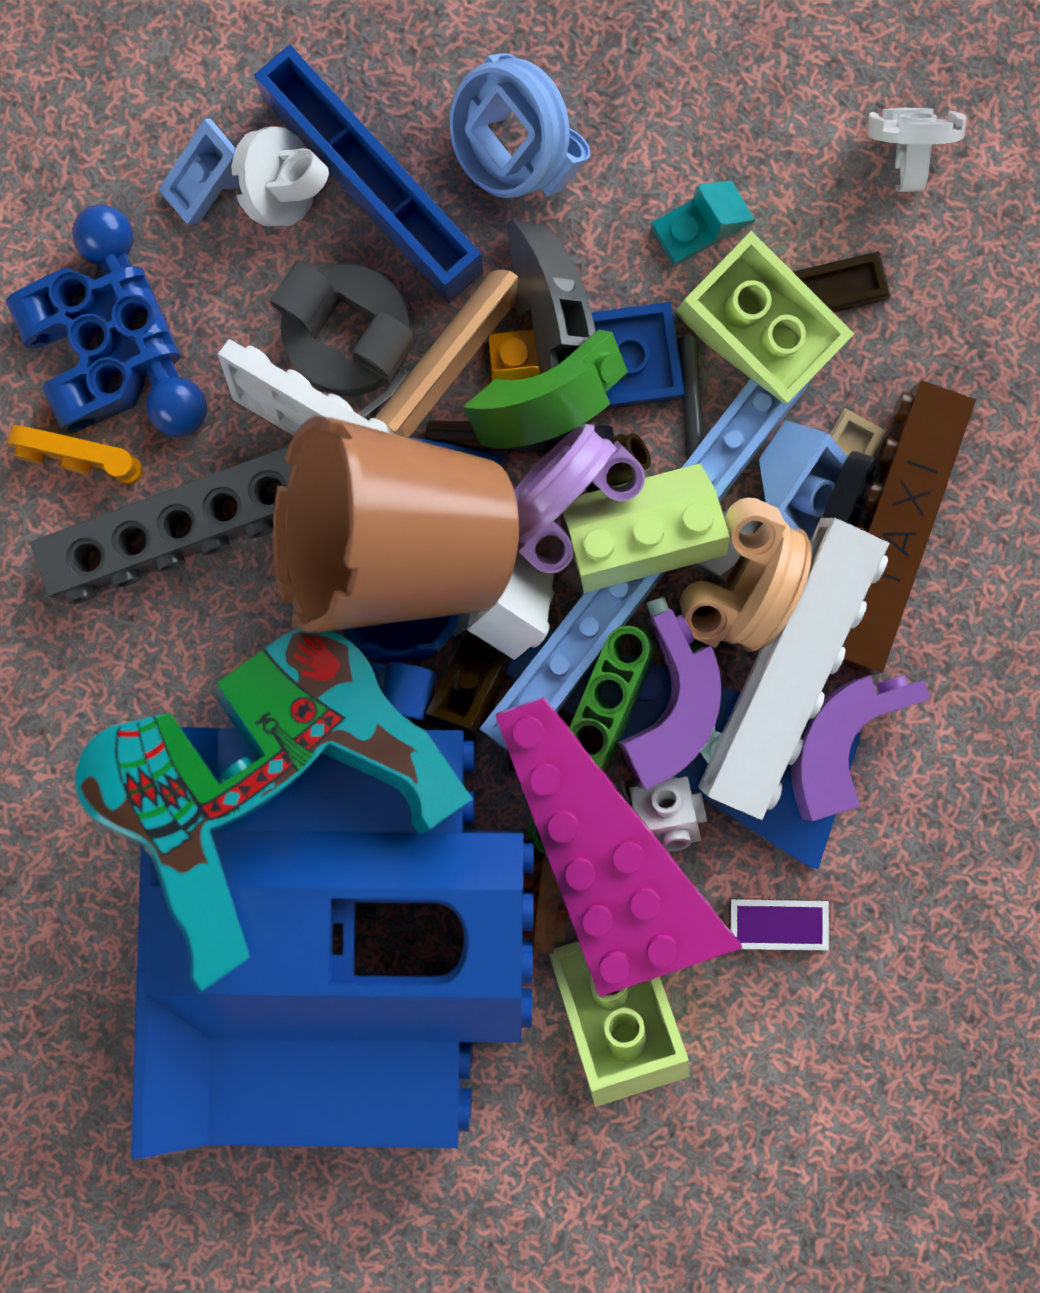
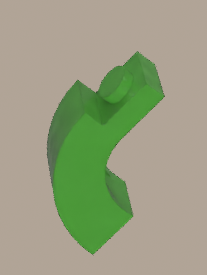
[463,330,628,448]

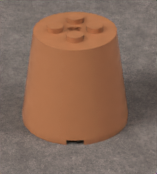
[273,416,519,632]

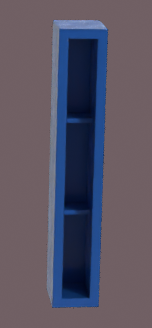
[254,44,483,303]

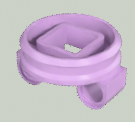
[514,424,645,573]

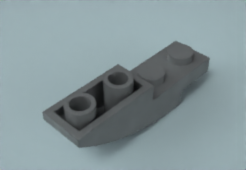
[506,220,596,374]

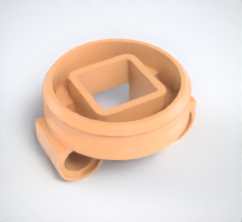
[680,498,812,652]

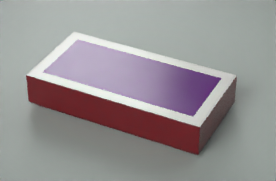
[729,898,829,950]

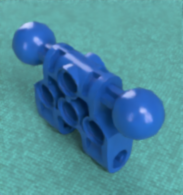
[6,204,207,438]

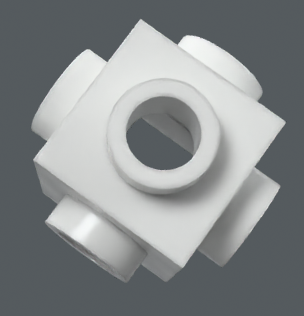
[629,777,707,851]

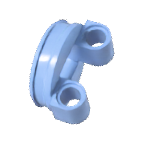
[450,53,590,198]

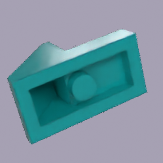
[651,180,755,267]

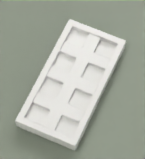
[218,339,394,436]

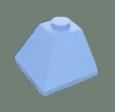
[759,420,847,540]

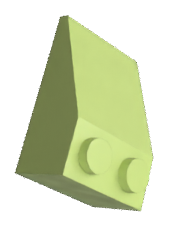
[674,231,854,405]
[548,941,690,1107]

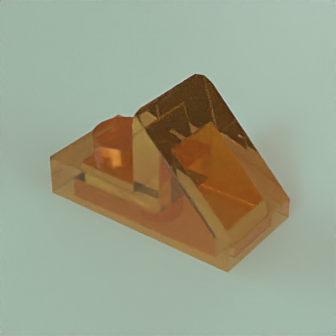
[533,853,567,954]

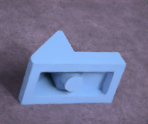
[158,119,240,225]

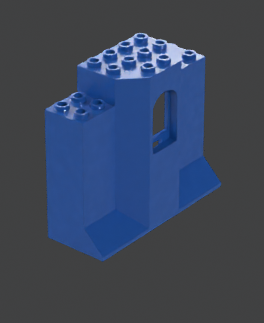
[131,727,533,1159]

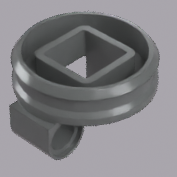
[269,261,416,396]

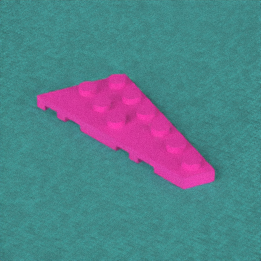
[495,696,742,997]

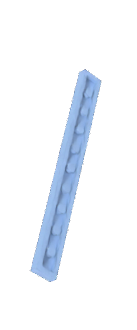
[479,379,809,753]

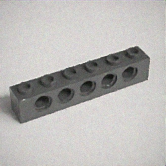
[30,446,293,605]

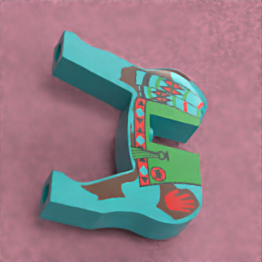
[75,629,472,992]

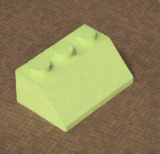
[562,463,730,593]

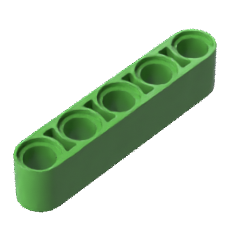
[528,626,657,854]

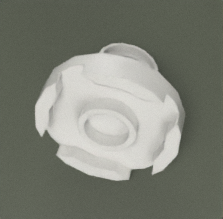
[867,108,967,192]
[231,127,329,226]

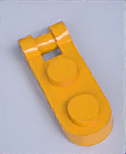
[6,425,143,485]

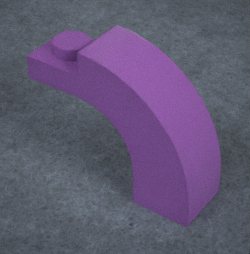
[617,609,721,790]
[791,675,930,821]

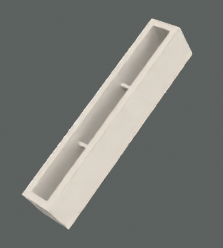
[698,518,889,820]

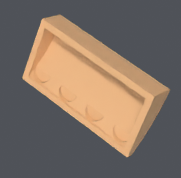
[375,270,518,438]

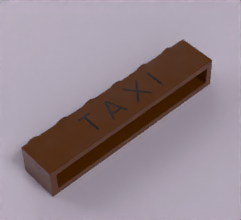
[842,380,976,675]

